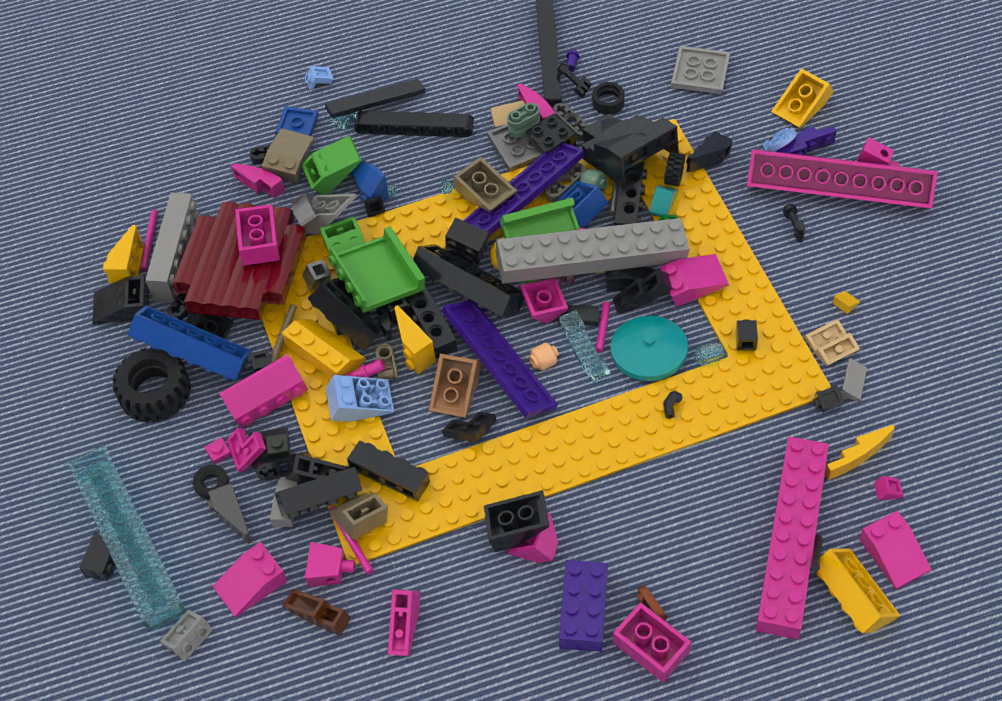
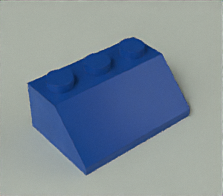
[556,181,608,228]

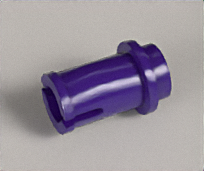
[566,49,580,72]

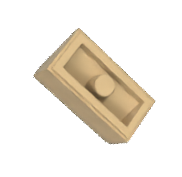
[491,100,525,128]

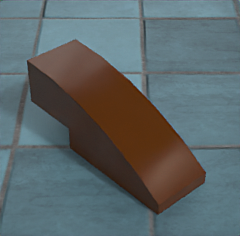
[282,589,351,636]

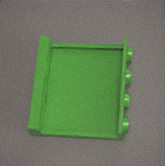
[500,198,579,284]
[328,226,425,313]

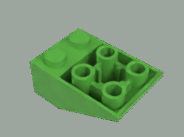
[301,136,362,195]
[320,216,365,273]

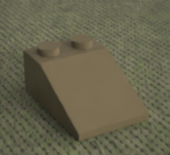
[262,128,314,184]
[454,157,517,212]

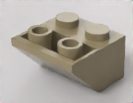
[330,493,388,540]

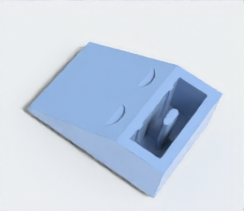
[326,375,394,422]

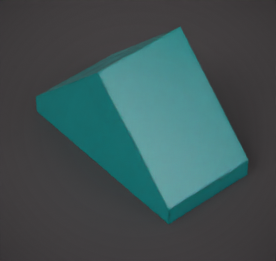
[649,185,679,217]

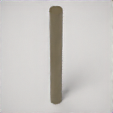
[270,304,297,363]

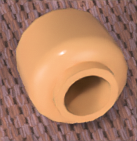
[529,342,559,371]

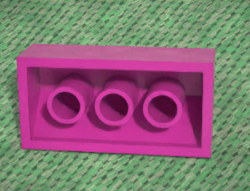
[219,354,308,428]

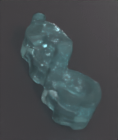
[441,179,454,195]

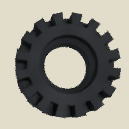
[664,152,685,187]

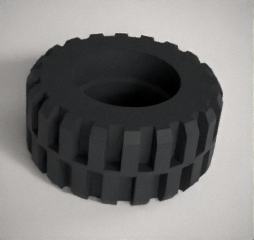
[112,347,191,422]

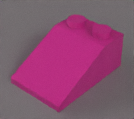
[660,254,729,307]
[859,510,932,590]
[213,542,287,618]

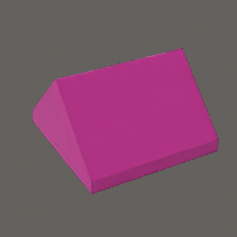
[520,278,568,324]

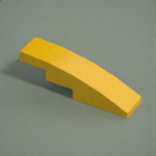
[825,425,895,480]

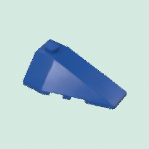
[350,158,389,203]

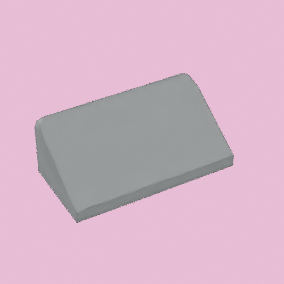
[841,358,867,401]

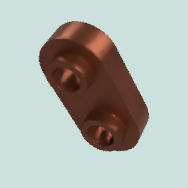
[636,584,668,621]

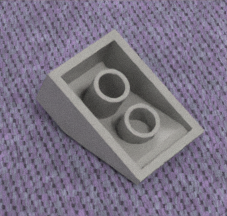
[302,194,357,235]

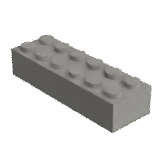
[145,192,201,303]

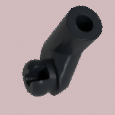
[663,391,683,419]

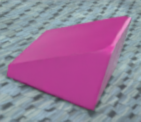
[874,476,904,500]

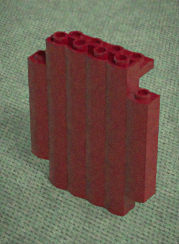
[173,201,306,320]

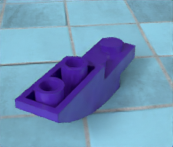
[776,126,837,155]

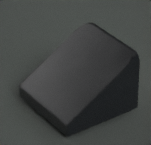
[364,195,386,217]

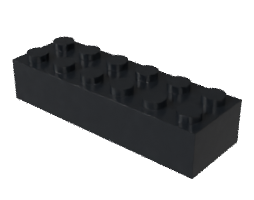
[413,244,524,318]

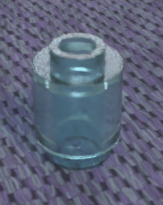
[694,342,724,366]

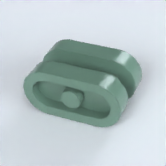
[507,103,540,138]

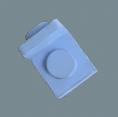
[305,66,333,90]

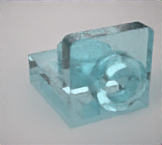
[329,113,356,131]

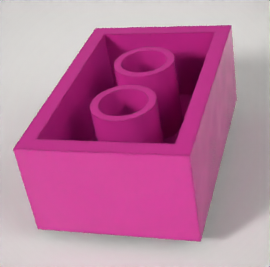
[235,204,280,266]
[613,602,692,683]

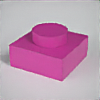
[204,437,232,464]

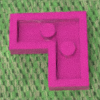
[227,428,266,472]

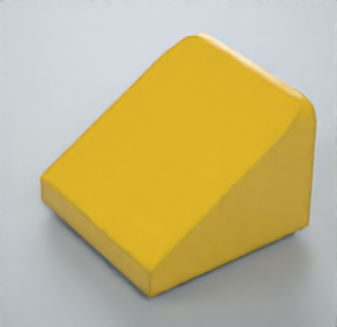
[833,291,860,314]

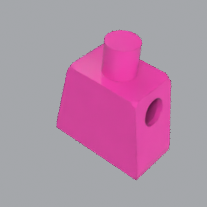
[857,137,900,166]
[305,542,355,587]

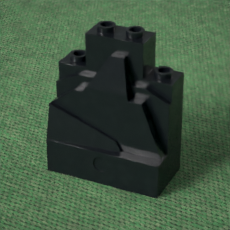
[581,114,679,187]

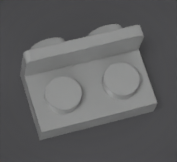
[160,609,213,661]

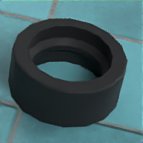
[592,82,625,115]

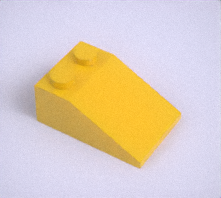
[771,68,834,128]
[103,225,144,284]
[394,305,436,375]

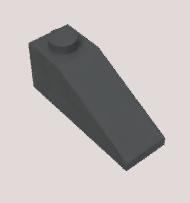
[207,483,252,544]

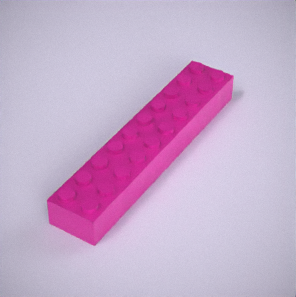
[747,149,938,208]
[756,436,829,639]

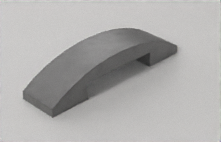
[291,192,317,227]

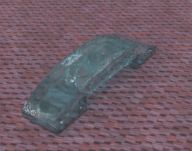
[559,310,611,382]

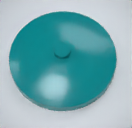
[611,316,688,381]

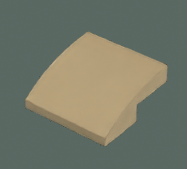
[804,319,860,366]

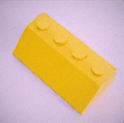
[282,319,366,378]
[816,549,901,634]

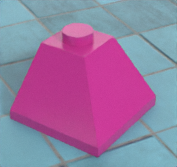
[508,512,558,563]

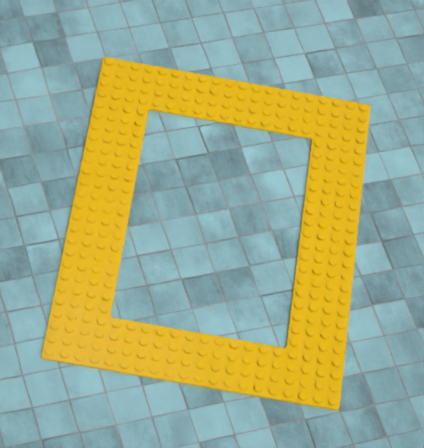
[261,119,831,566]

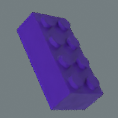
[559,560,608,652]

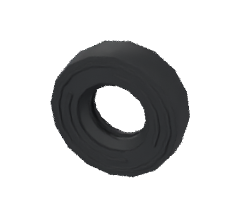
[193,465,229,500]

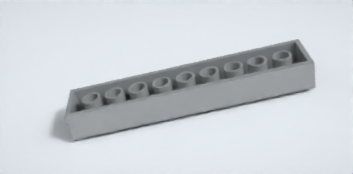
[495,218,690,284]

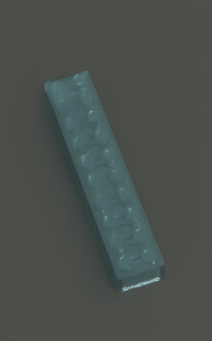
[67,444,186,632]

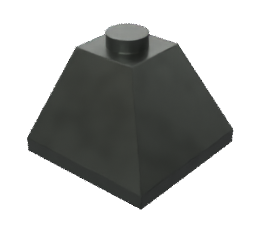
[249,427,291,469]

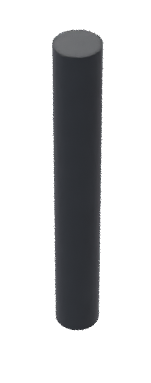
[811,535,823,571]

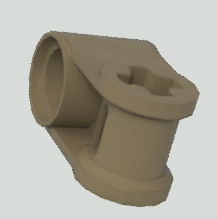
[376,344,399,380]

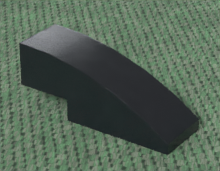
[613,269,672,314]

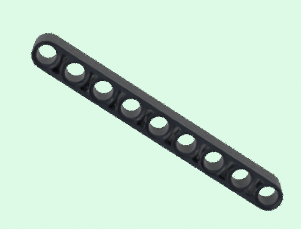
[536,0,562,105]

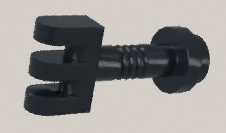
[557,63,592,98]
[783,204,805,242]

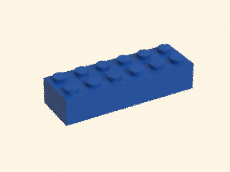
[127,305,252,381]

